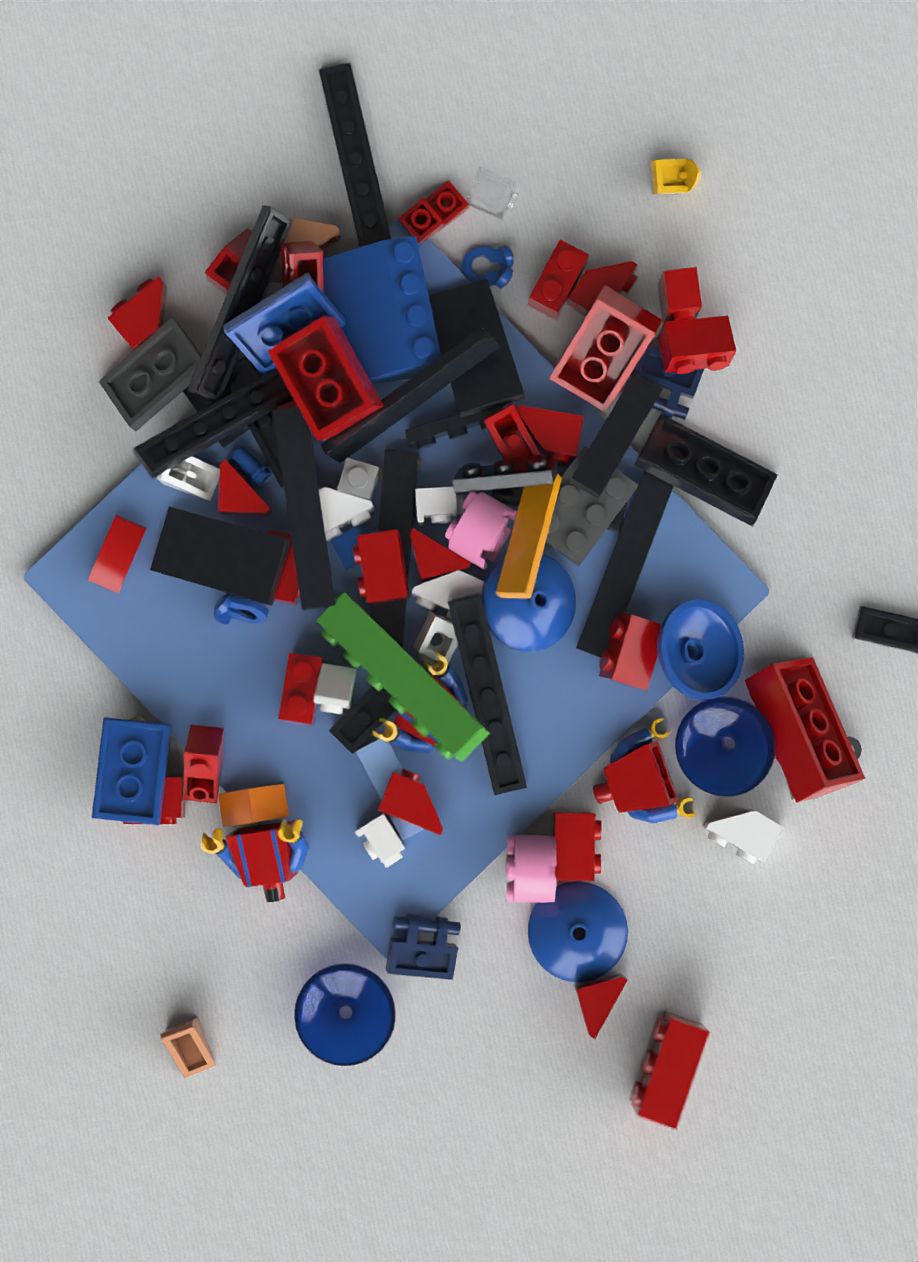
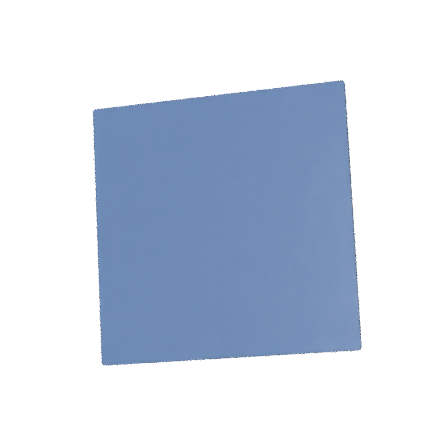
[24,220,769,959]

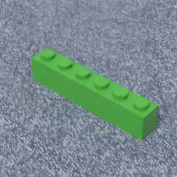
[316,592,490,763]

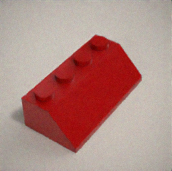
[744,657,866,803]

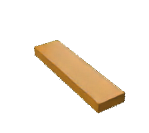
[496,474,562,598]

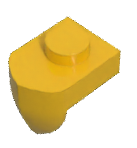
[650,159,702,195]

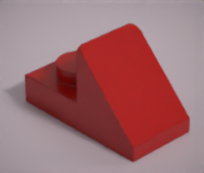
[483,403,541,463]

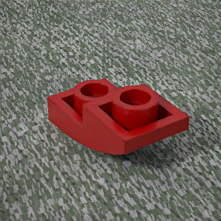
[398,180,470,244]
[88,514,147,593]

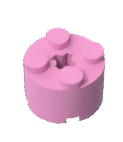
[445,491,517,570]
[506,834,556,903]

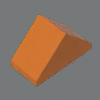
[218,784,290,827]

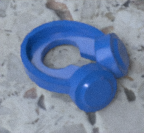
[461,245,514,289]
[214,594,269,625]

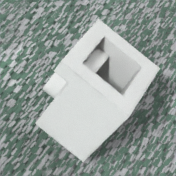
[415,486,464,526]
[413,610,458,665]
[355,813,406,868]

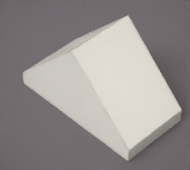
[157,457,220,501]

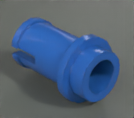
[228,446,272,487]

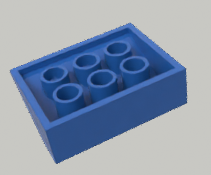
[323,236,441,384]

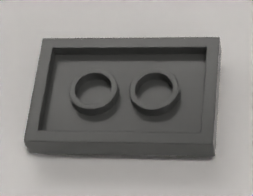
[98,317,202,431]
[545,446,639,567]

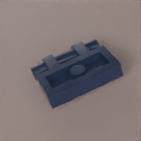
[631,345,704,420]
[385,914,461,980]

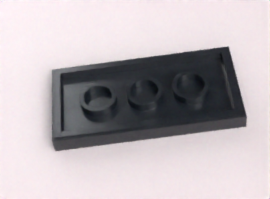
[429,278,525,418]
[634,414,778,527]
[150,506,292,606]

